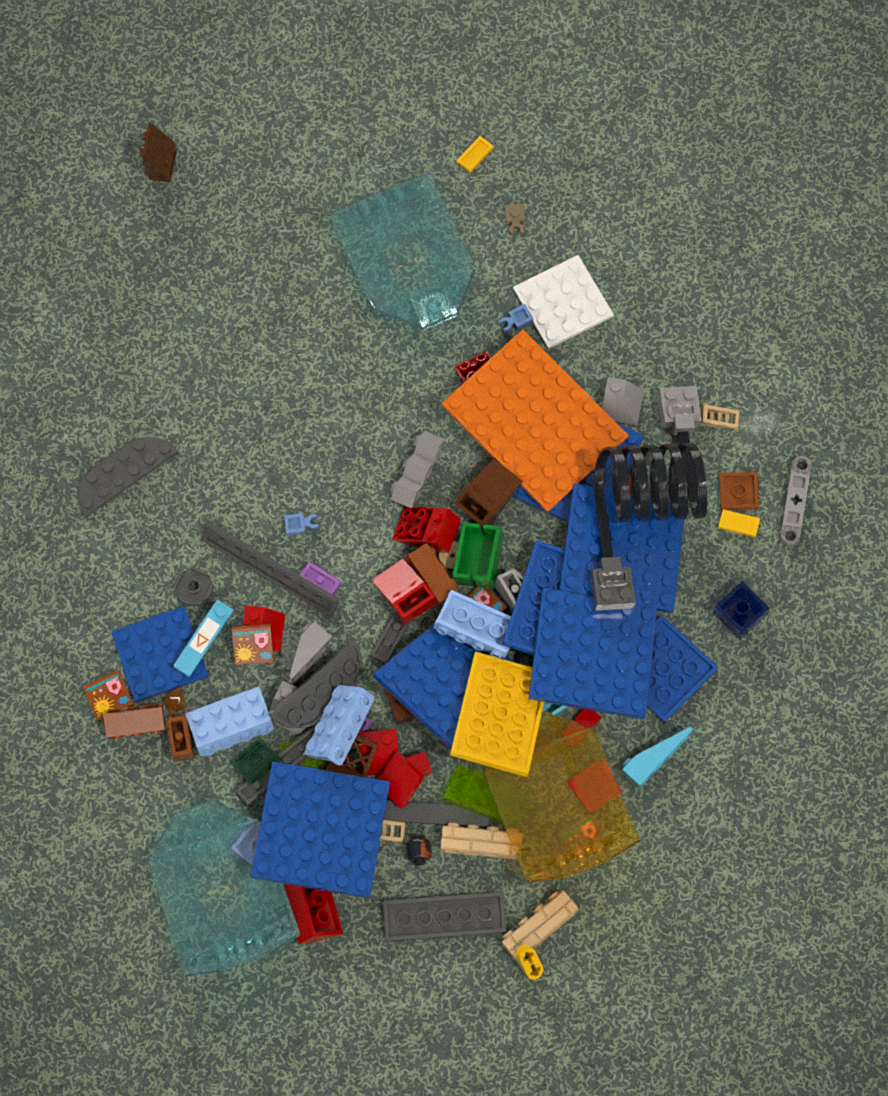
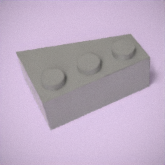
[495,568,524,615]

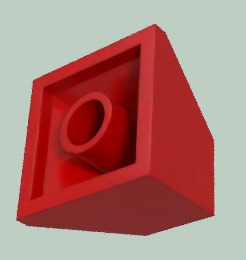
[243,605,285,652]

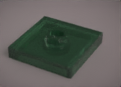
[230,737,282,785]

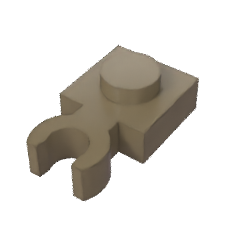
[505,204,525,235]

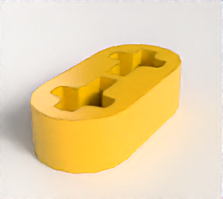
[515,944,543,980]

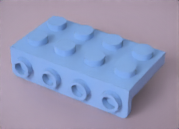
[433,590,511,660]
[304,685,374,765]
[185,686,274,756]

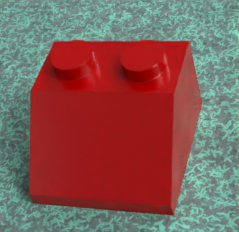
[358,729,399,776]

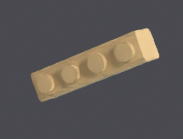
[441,823,523,860]
[502,891,579,963]

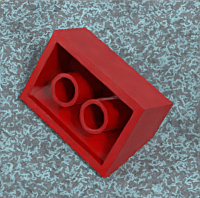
[283,884,343,944]

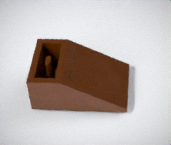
[140,123,177,183]
[454,458,523,527]

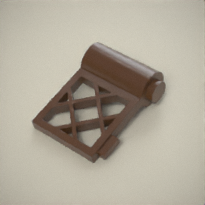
[322,734,379,777]

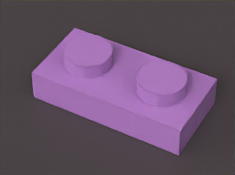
[300,561,342,595]

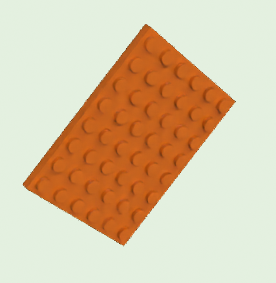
[441,329,629,513]

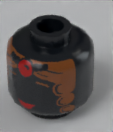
[405,835,432,866]

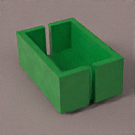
[453,522,504,588]

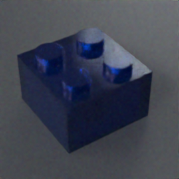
[713,581,770,640]

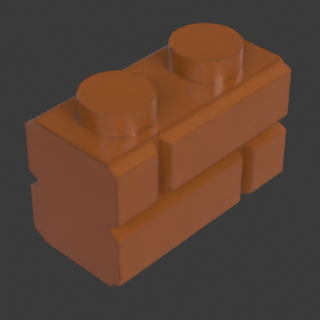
[166,716,194,762]

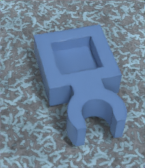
[499,304,534,333]
[284,513,319,536]

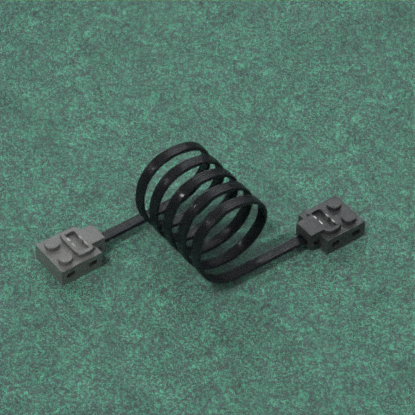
[589,386,708,611]

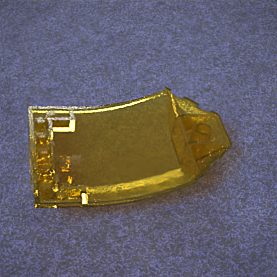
[484,711,640,883]

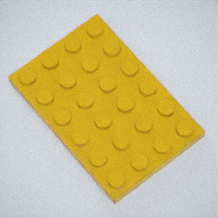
[450,652,544,777]

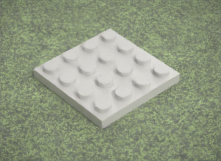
[513,255,614,349]

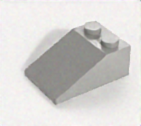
[288,621,332,685]

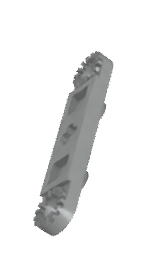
[780,455,811,547]

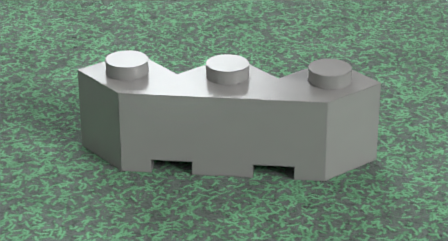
[391,431,445,508]

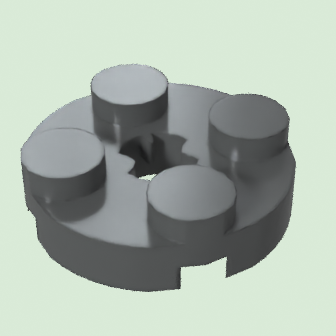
[174,568,213,606]

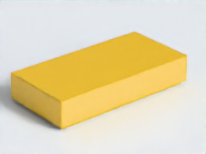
[456,136,494,173]
[718,509,760,538]

